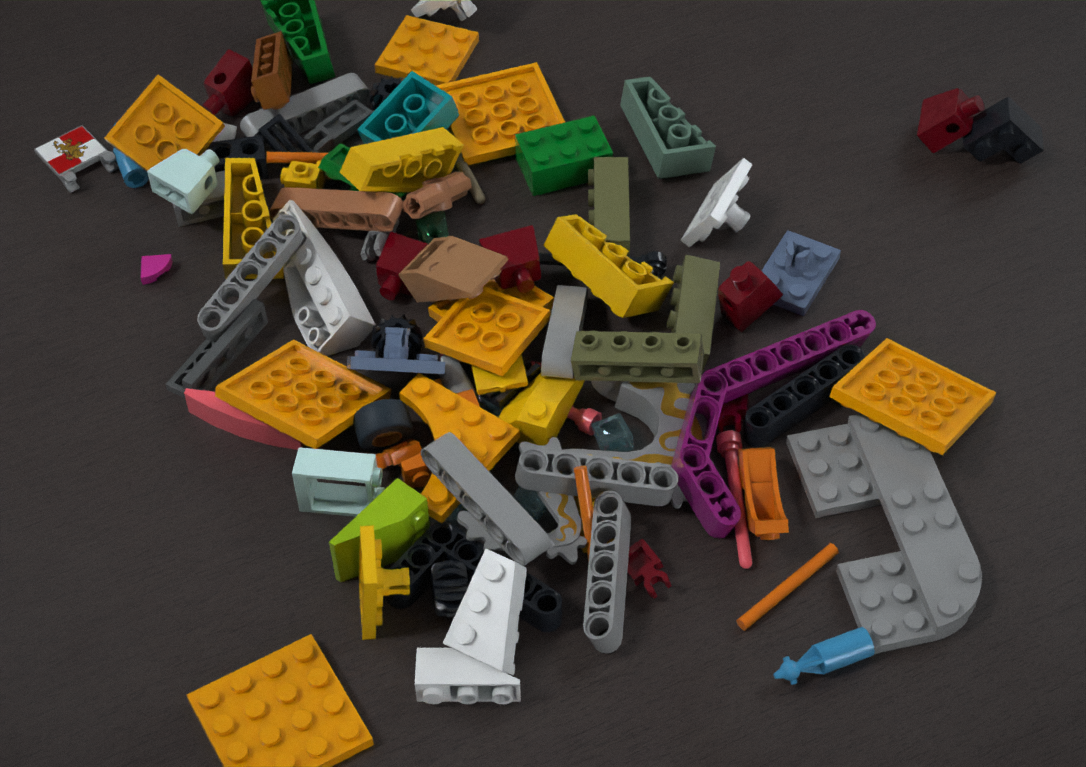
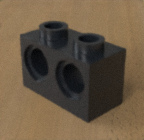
[207,135,269,179]

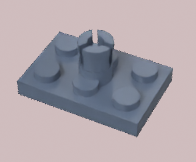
[761,230,841,316]
[347,327,445,374]

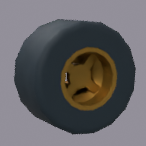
[353,399,414,452]

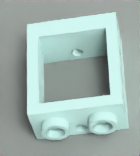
[292,447,385,517]

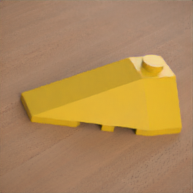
[498,373,585,446]

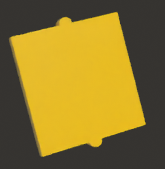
[472,354,528,395]

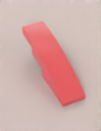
[184,388,304,450]

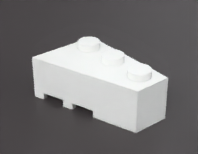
[443,549,527,675]

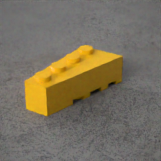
[340,127,464,192]
[223,158,284,279]
[543,214,674,318]

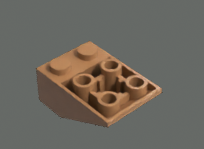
[398,236,509,303]

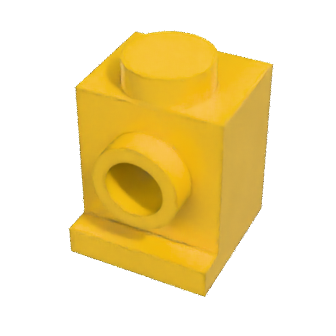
[280,160,326,189]

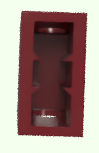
[201,49,254,117]
[917,88,985,153]
[479,225,541,293]
[376,232,428,300]
[718,261,783,333]

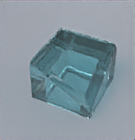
[591,413,634,452]

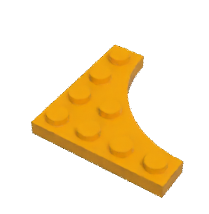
[399,373,520,523]

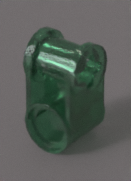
[416,211,448,244]

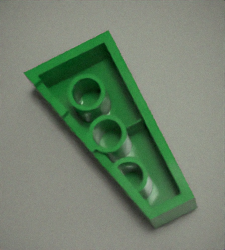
[260,0,336,84]

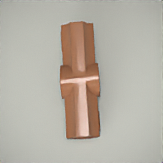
[402,171,472,219]

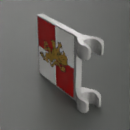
[34,125,119,193]

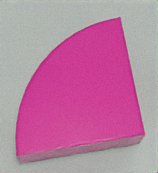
[141,254,173,285]

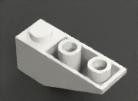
[415,648,521,704]

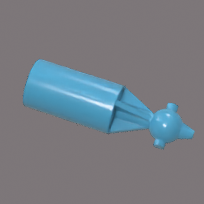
[113,123,149,188]
[773,627,875,685]

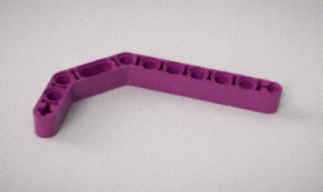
[671,310,876,539]

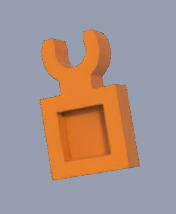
[376,438,422,470]

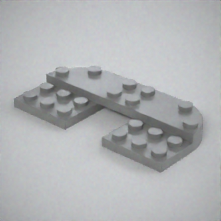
[786,414,982,654]

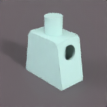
[147,149,219,214]

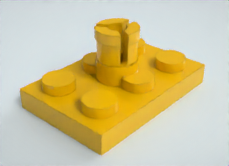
[359,525,410,640]

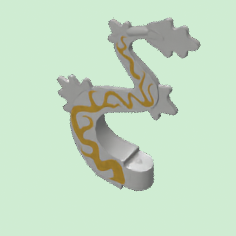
[457,381,714,565]

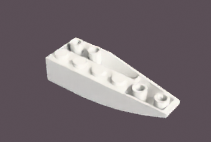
[273,200,376,356]

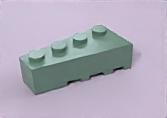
[620,77,716,179]

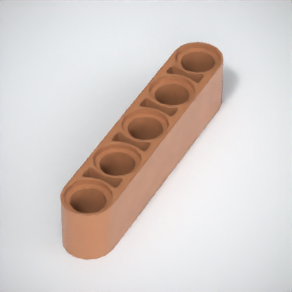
[269,187,403,232]

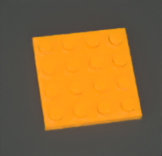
[435,62,565,165]
[829,338,996,455]
[215,339,392,449]
[187,634,374,767]

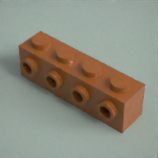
[251,31,293,110]

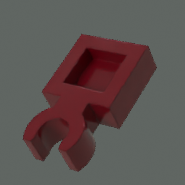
[718,394,749,432]
[627,538,672,599]

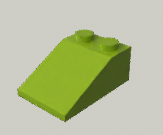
[329,478,430,582]

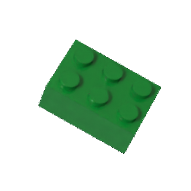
[515,115,613,196]

